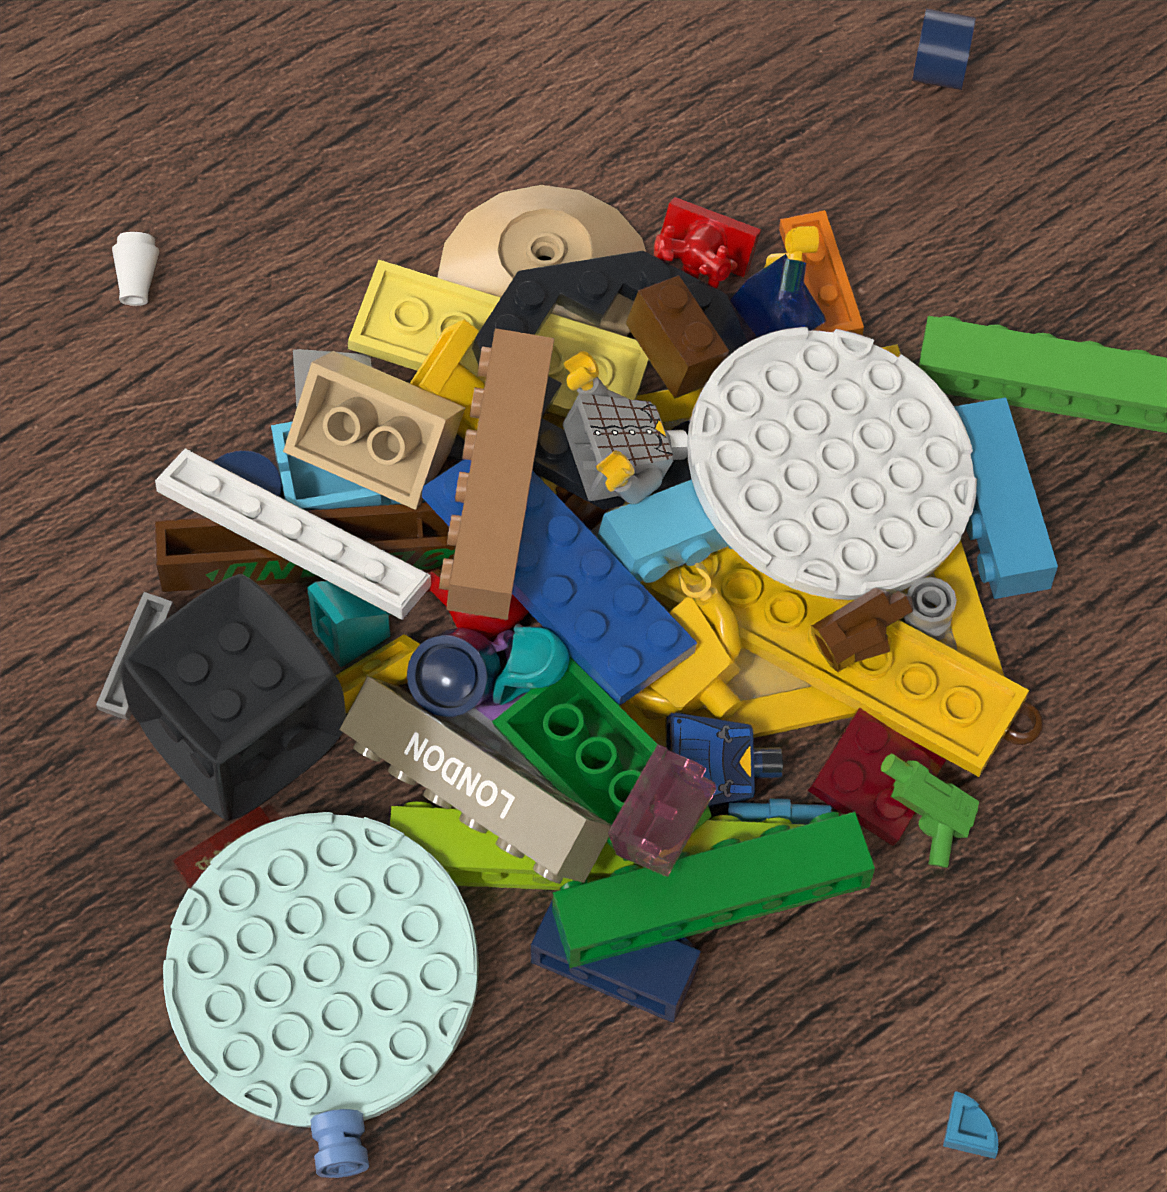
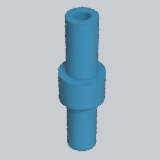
[728,798,831,825]

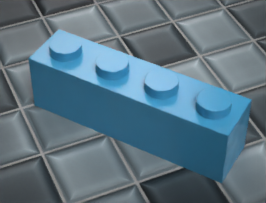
[954,397,1058,599]

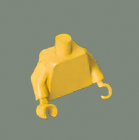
[627,563,742,720]

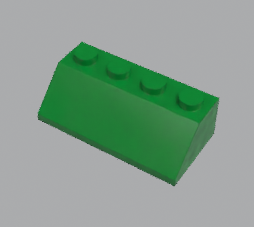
[492,657,712,861]

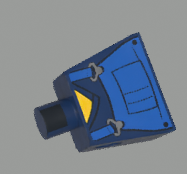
[665,713,783,808]

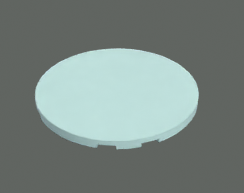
[163,812,479,1128]

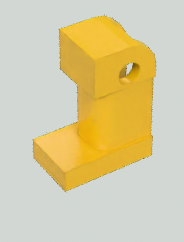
[409,319,485,441]

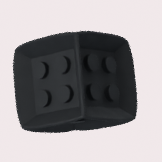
[121,574,346,821]

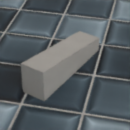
[96,592,177,720]

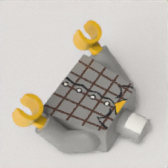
[562,351,688,504]

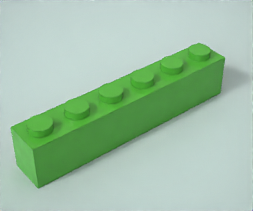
[918,316,1167,433]

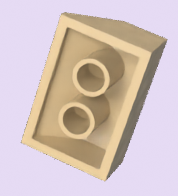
[283,351,465,510]

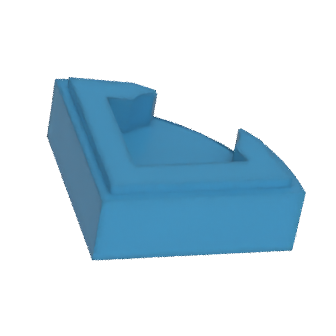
[943,1091,998,1159]

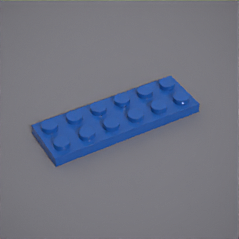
[422,459,697,706]

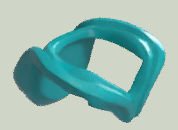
[493,624,569,705]

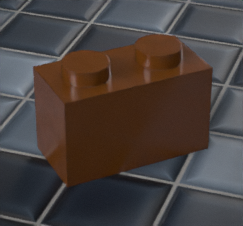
[625,276,729,399]

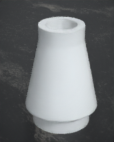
[112,232,159,306]

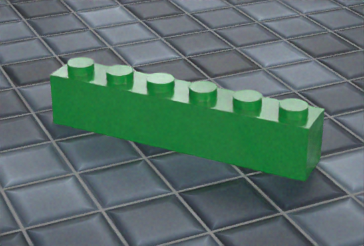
[552,812,875,968]

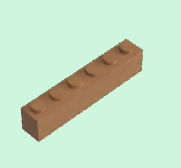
[439,328,554,620]

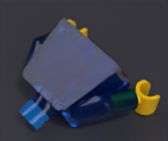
[730,226,826,338]

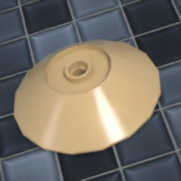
[437,185,646,337]

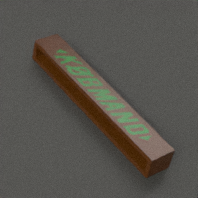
[155,502,456,592]

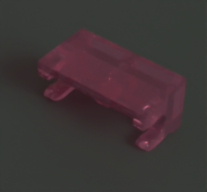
[608,744,717,877]

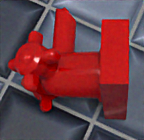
[654,197,761,289]

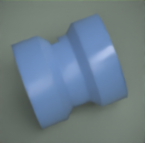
[310,1109,369,1178]

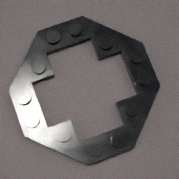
[472,250,748,510]

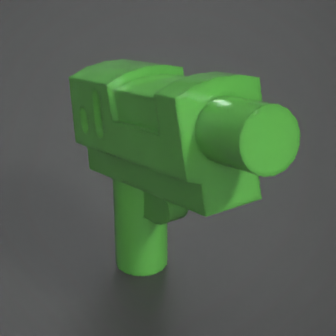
[881,754,979,868]

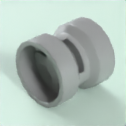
[901,577,957,641]

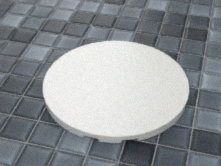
[687,327,977,600]

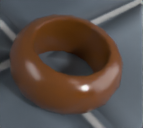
[1003,701,1043,745]

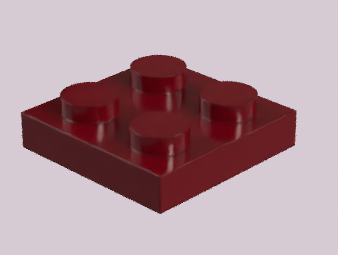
[807,708,946,846]

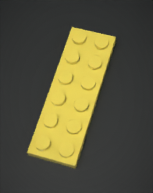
[348,260,649,417]

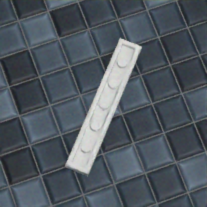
[155,449,431,620]

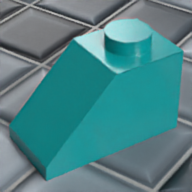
[307,581,391,667]

